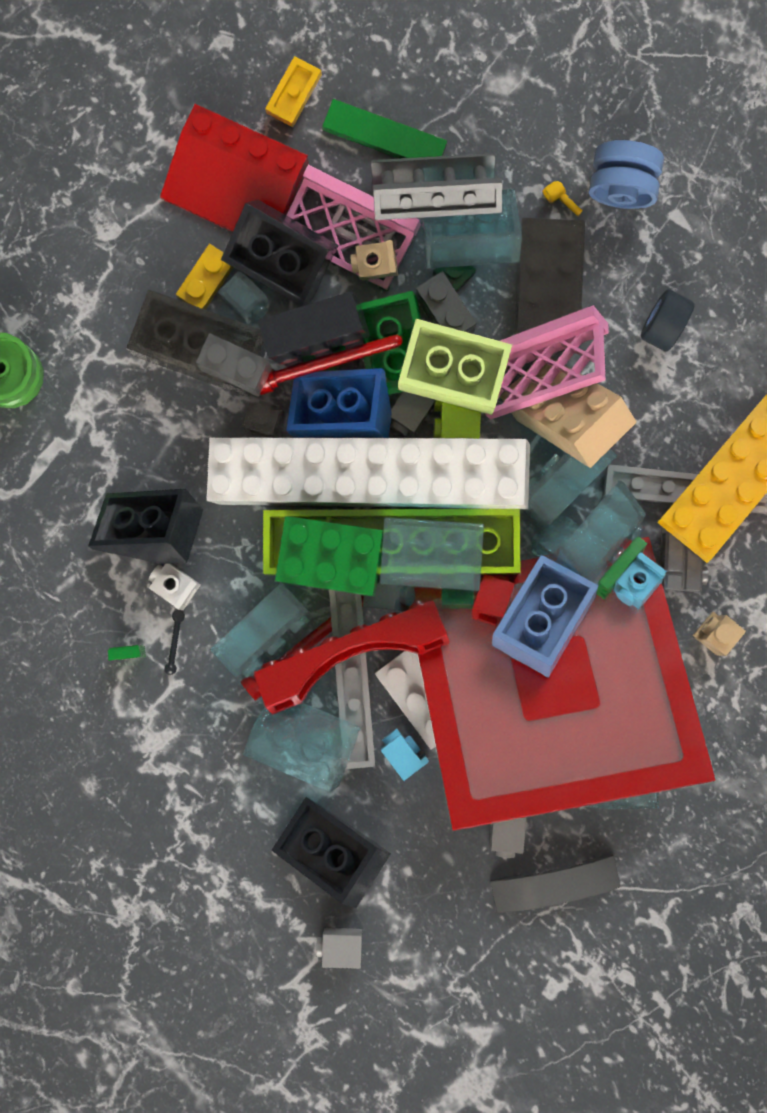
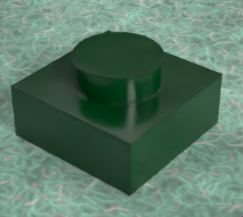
[432,249,476,293]
[442,574,474,609]

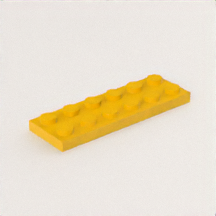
[657,394,767,563]

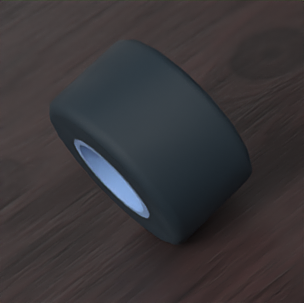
[640,289,695,352]

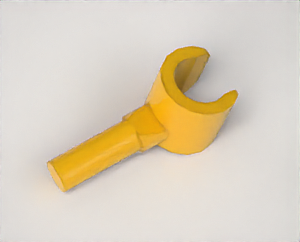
[542,181,583,216]

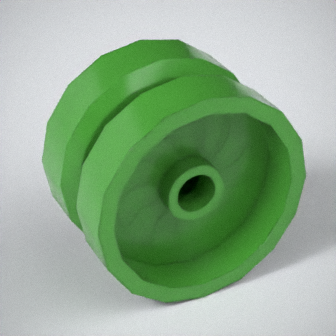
[0,333,44,408]

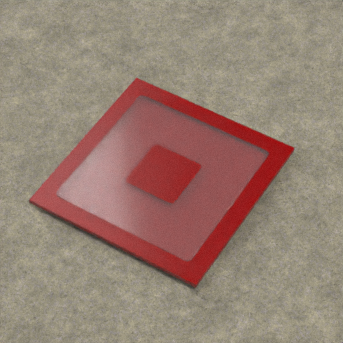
[404,537,716,831]

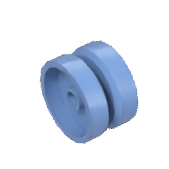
[588,140,664,209]

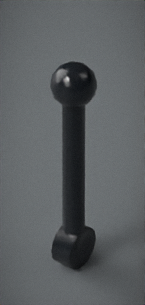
[164,610,185,675]

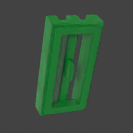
[596,537,648,599]

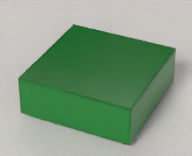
[108,645,146,661]

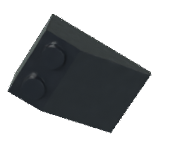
[88,489,203,564]
[271,797,391,908]

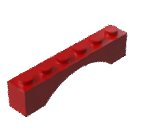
[253,600,450,715]

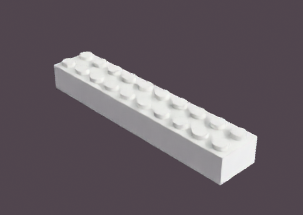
[207,438,530,509]

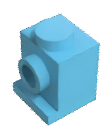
[613,552,667,610]
[381,729,429,781]

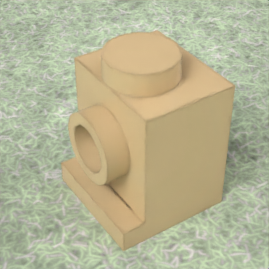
[351,240,398,281]
[692,612,746,656]

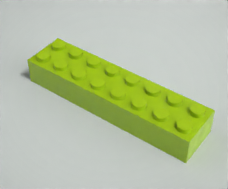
[263,509,520,576]

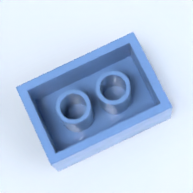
[492,555,599,678]

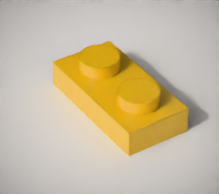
[265,56,322,127]
[175,243,234,314]

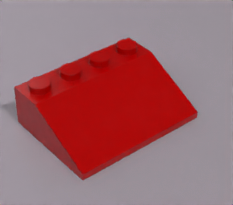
[160,104,309,232]

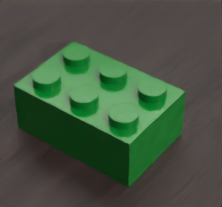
[275,516,385,597]

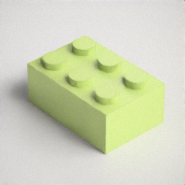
[398,319,512,415]

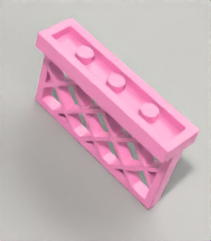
[286,165,421,290]
[485,305,609,420]

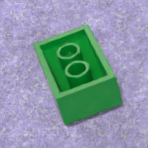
[361,291,422,395]

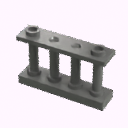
[371,153,502,220]

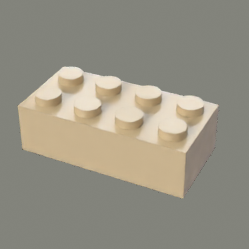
[500,357,637,468]

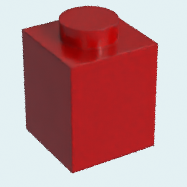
[472,574,515,627]

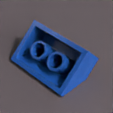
[286,368,392,438]

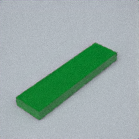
[322,99,448,159]

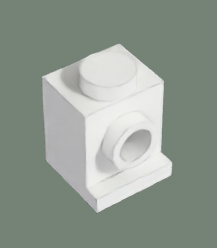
[149,563,201,610]

